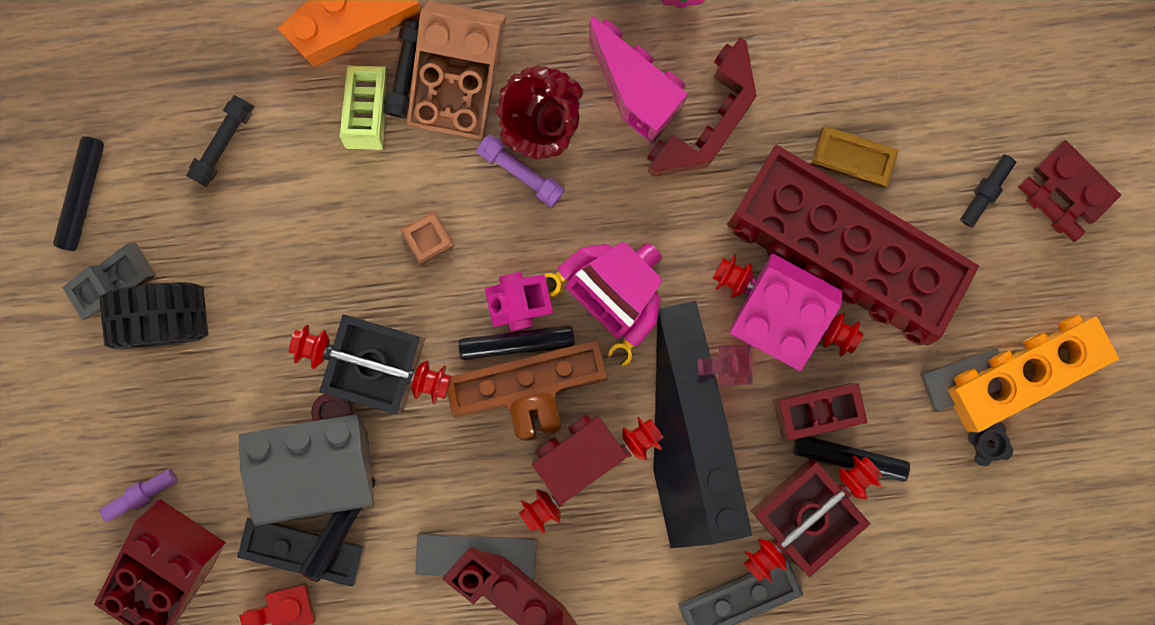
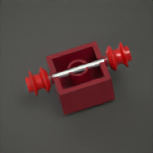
[519,413,664,534]
[743,456,882,583]

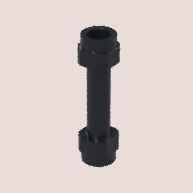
[384,21,419,118]
[186,95,255,187]

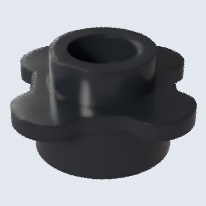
[968,422,1013,466]

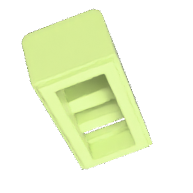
[340,65,387,150]

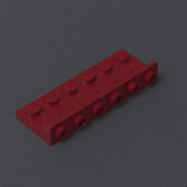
[727,144,979,346]

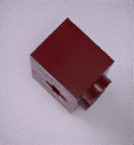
[773,383,868,441]

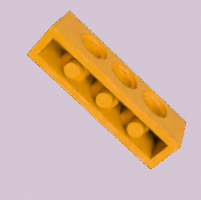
[947,314,1119,433]

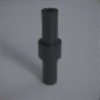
[960,154,1017,228]

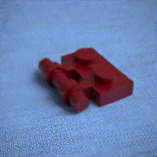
[1017,140,1122,242]

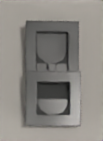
[62,243,156,320]

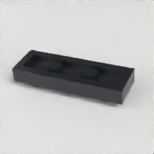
[237,517,365,587]

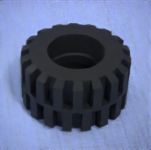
[99,282,209,349]

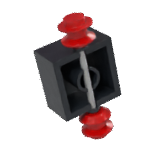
[289,314,452,415]

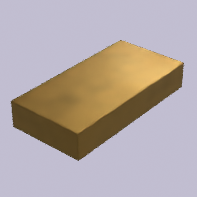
[811,126,899,188]

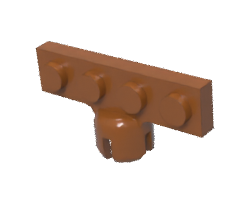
[447,340,608,441]

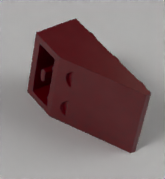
[94,499,226,625]

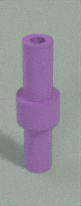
[100,469,177,522]

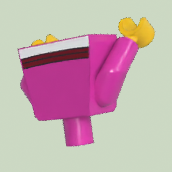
[544,242,662,366]

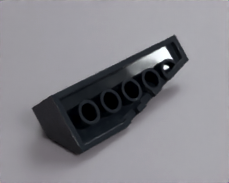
[653,301,753,548]

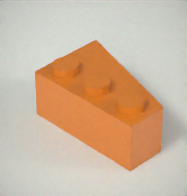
[277,0,422,67]

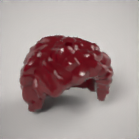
[495,65,583,160]

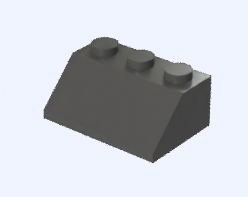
[239,414,374,526]

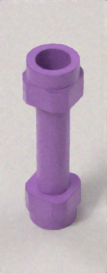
[476,134,565,208]

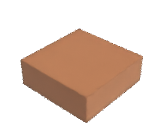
[400,211,454,265]

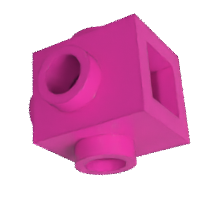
[485,272,553,331]

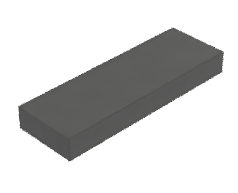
[415,533,537,580]
[678,557,803,625]

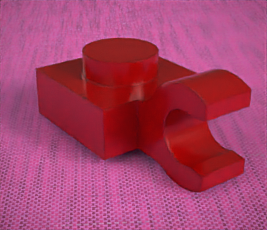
[239,583,316,625]

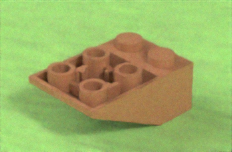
[407,1,506,140]

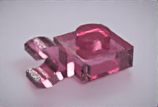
[698,345,753,386]

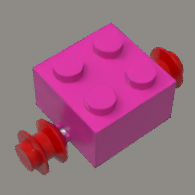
[712,253,863,372]

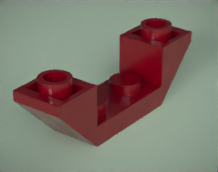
[647,37,757,177]
[442,548,577,625]

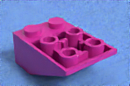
[589,16,688,144]

